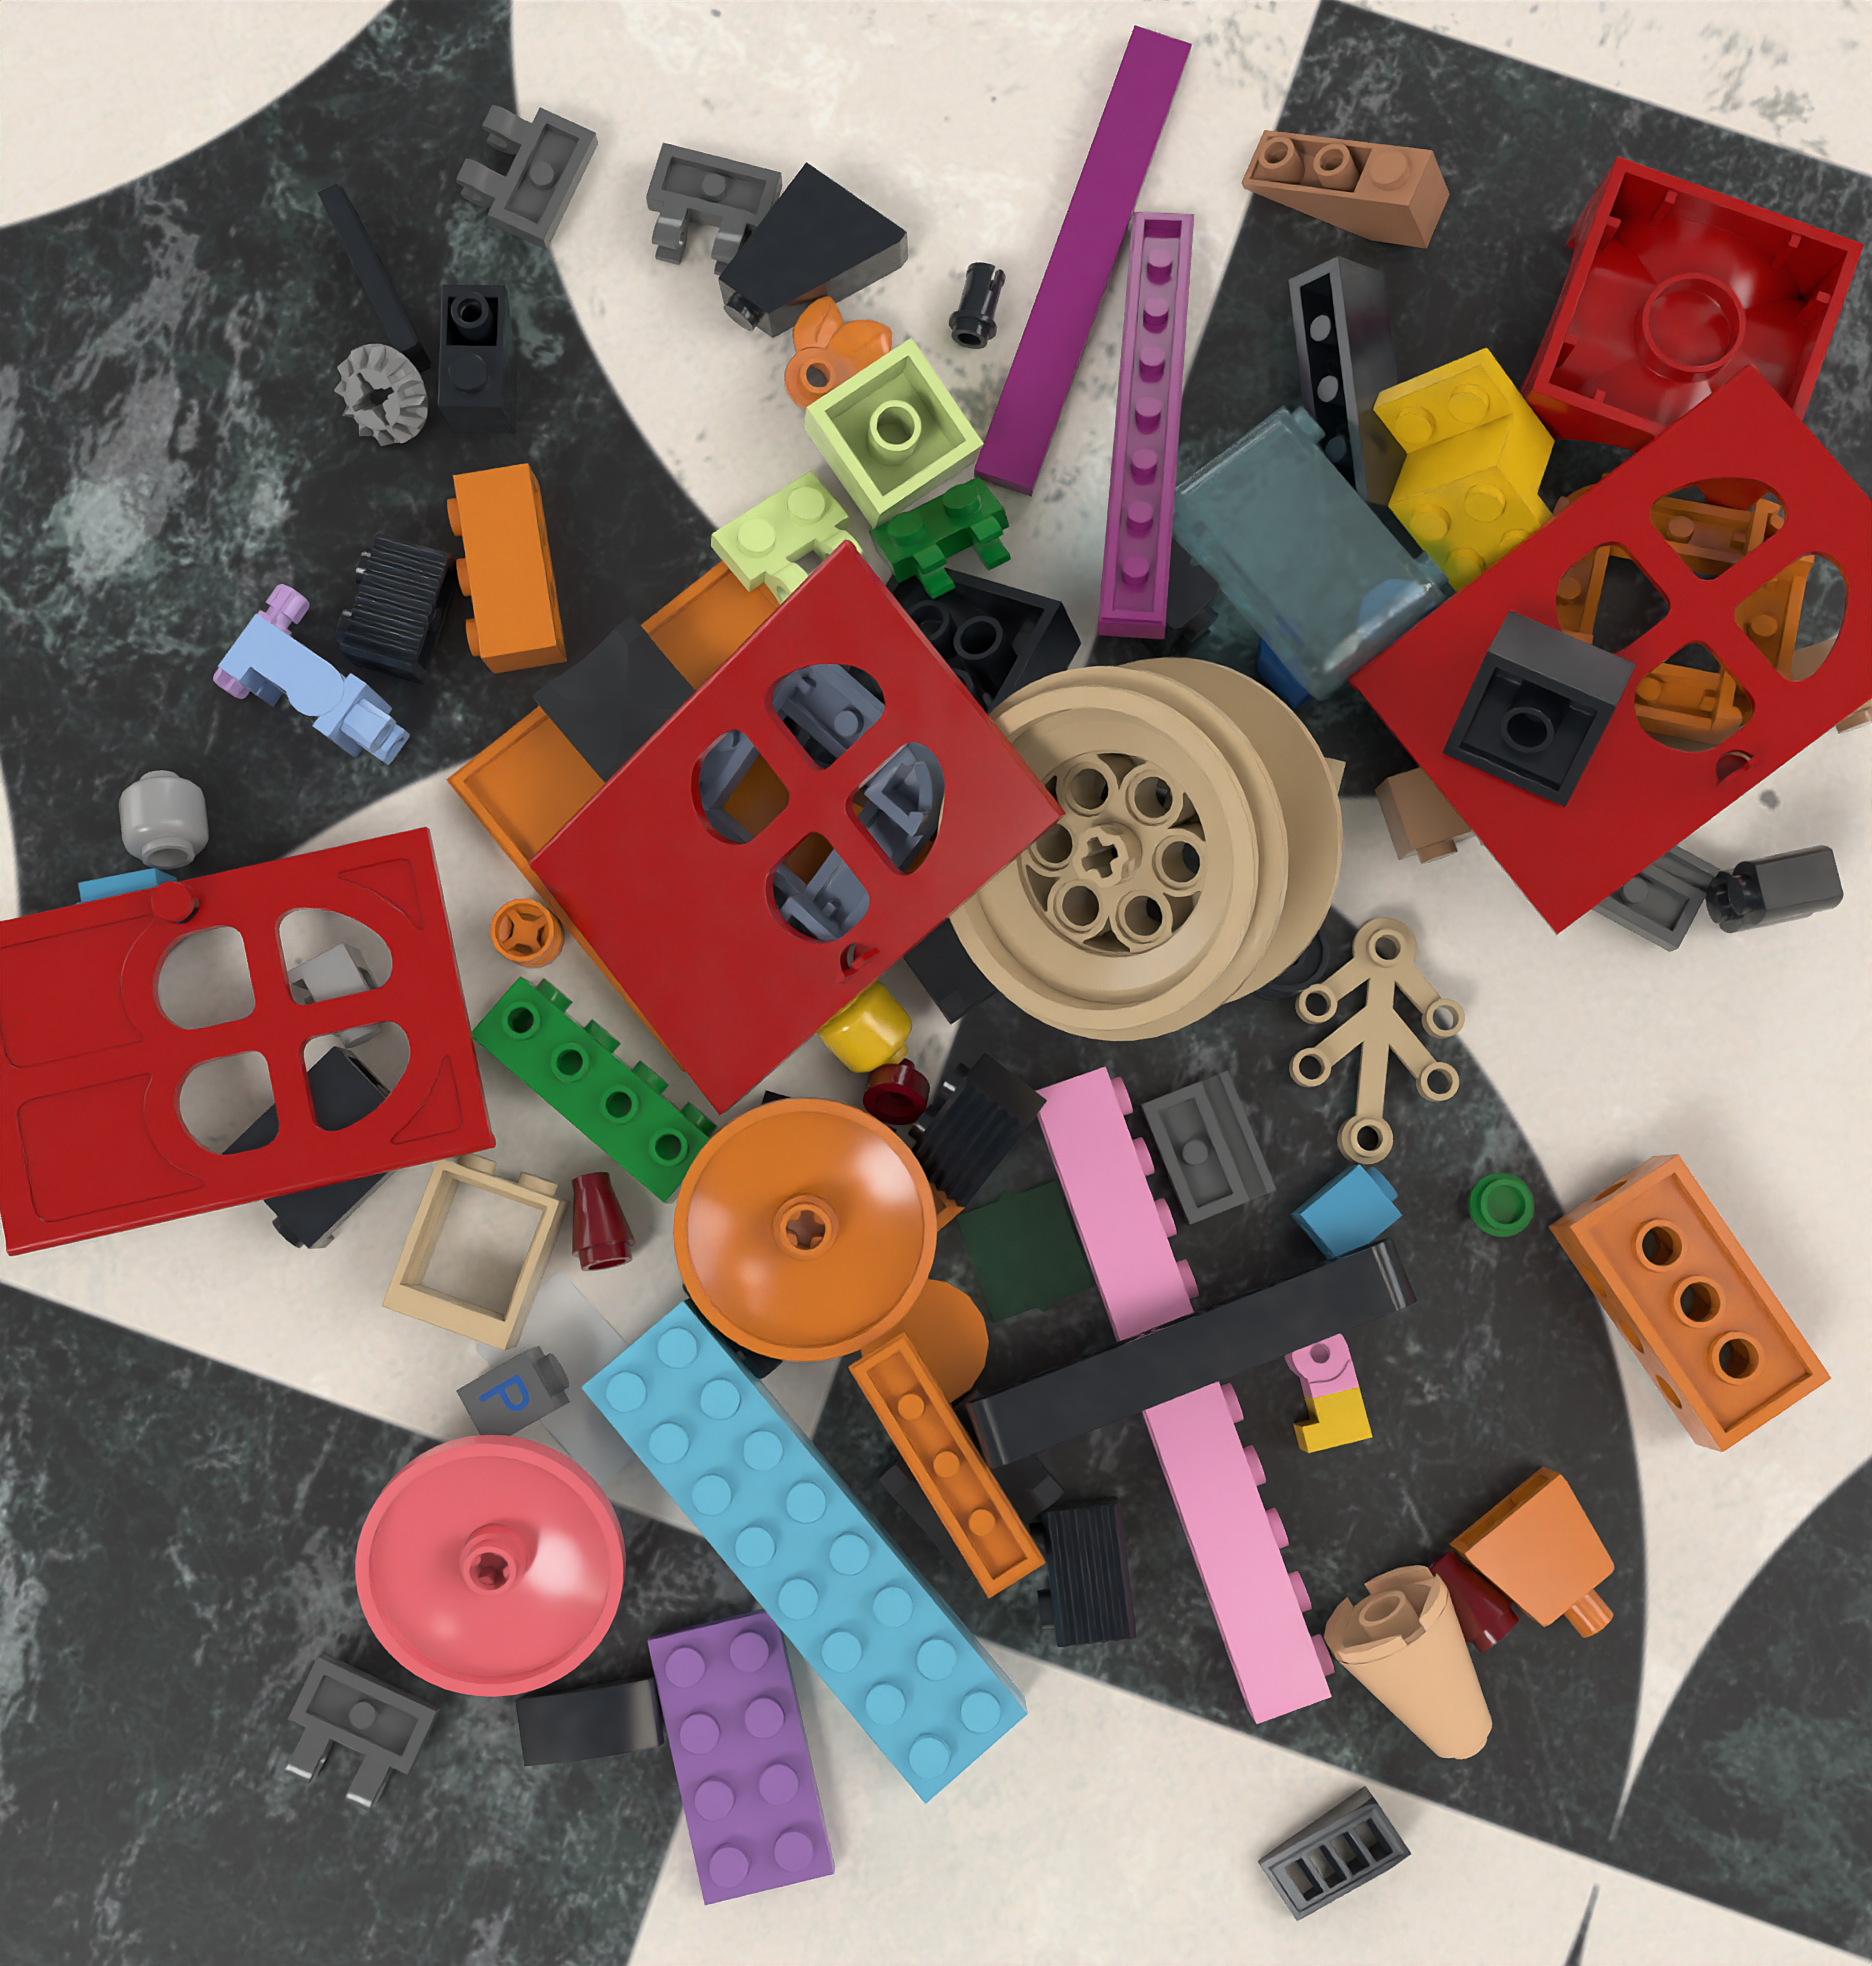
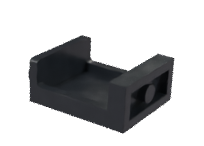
[222,1046,397,1249]

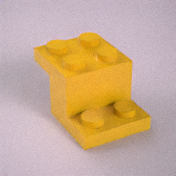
[1373,348,1555,592]

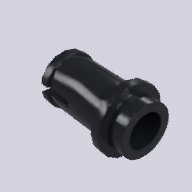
[949,262,1006,349]

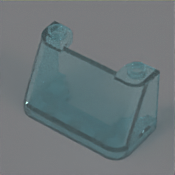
[1172,405,1450,701]

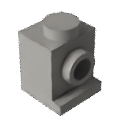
[287,942,381,1049]

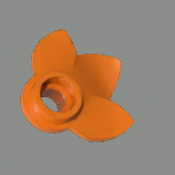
[784,296,892,410]

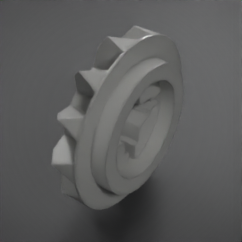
[334,344,428,446]

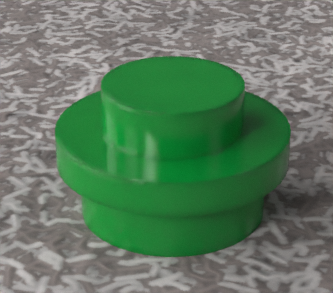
[1468,1173,1534,1237]

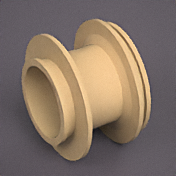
[937,657,1343,1041]

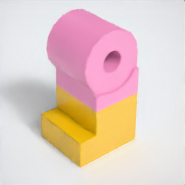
[1285,1334,1372,1453]

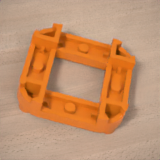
[1553,473,1815,744]

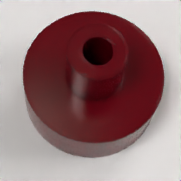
[863,1058,930,1125]

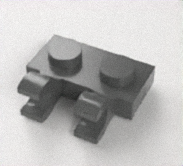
[456,105,598,250]
[646,142,783,276]
[284,1653,442,1811]

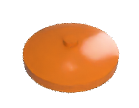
[673,1097,937,1362]

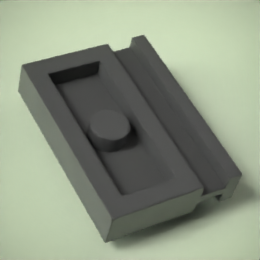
[1592,845,1720,952]
[1139,1070,1276,1225]

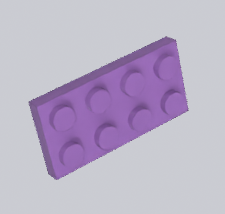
[647,1609,835,1905]

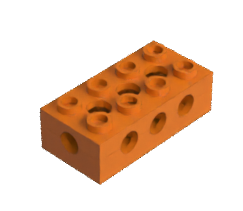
[1548,1154,1832,1452]

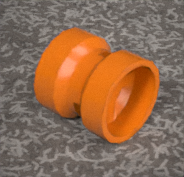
[490,899,565,969]

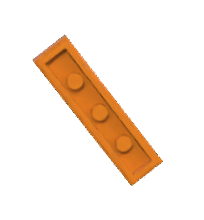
[848,1331,1046,1598]

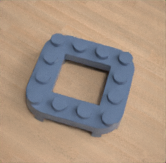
[699,664,945,941]

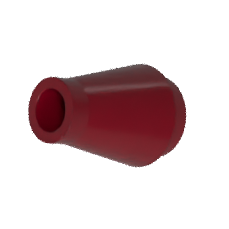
[571,1172,636,1271]
[1428,1549,1520,1653]

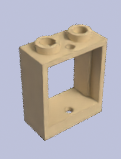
[382,1153,570,1351]

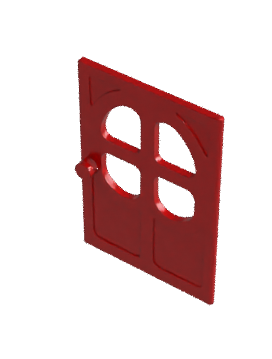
[1348,363,1872,935]
[528,539,1066,1115]
[0,827,496,1257]

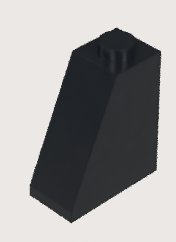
[718,162,908,338]

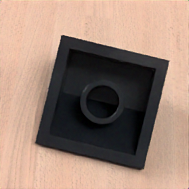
[1442,610,1636,807]

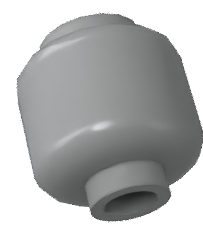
[119,770,209,869]

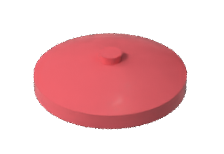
[355,1435,626,1697]

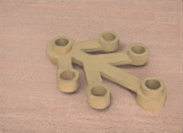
[1289,917,1465,1165]

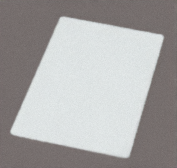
[476,1271,637,1487]

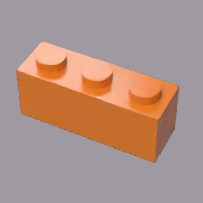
[447,463,567,674]

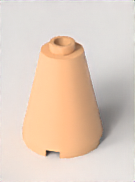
[1324,1565,1492,1759]

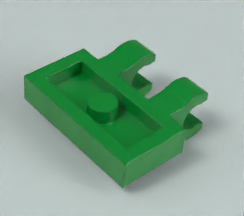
[869,476,1011,599]

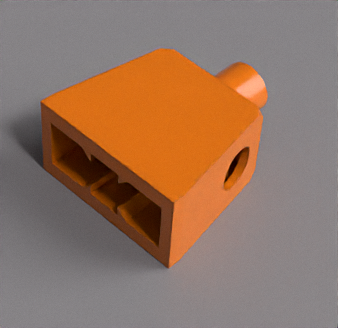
[1449,1466,1615,1638]

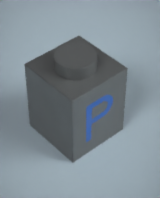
[456,1346,570,1436]

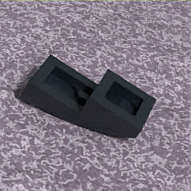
[515,1676,665,1766]

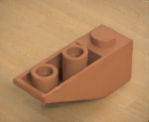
[1241,130,1450,248]

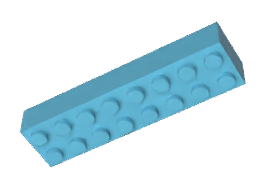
[581,1298,1028,1804]

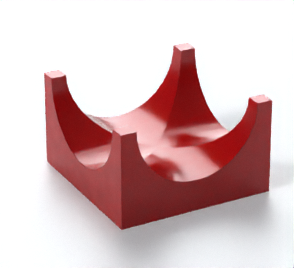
[1519,156,1864,511]

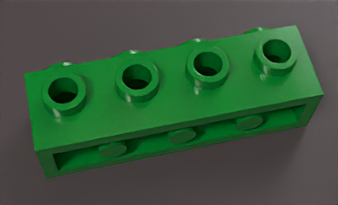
[472,976,718,1204]

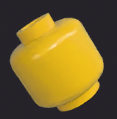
[818,981,912,1074]

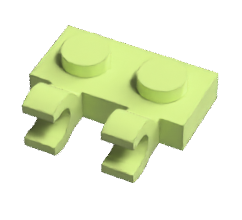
[711,470,863,605]

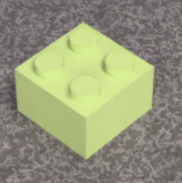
[803,337,984,529]

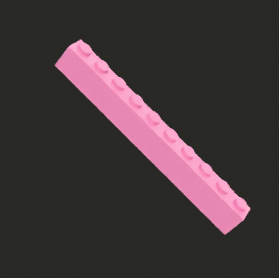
[1036,1066,1335,1724]

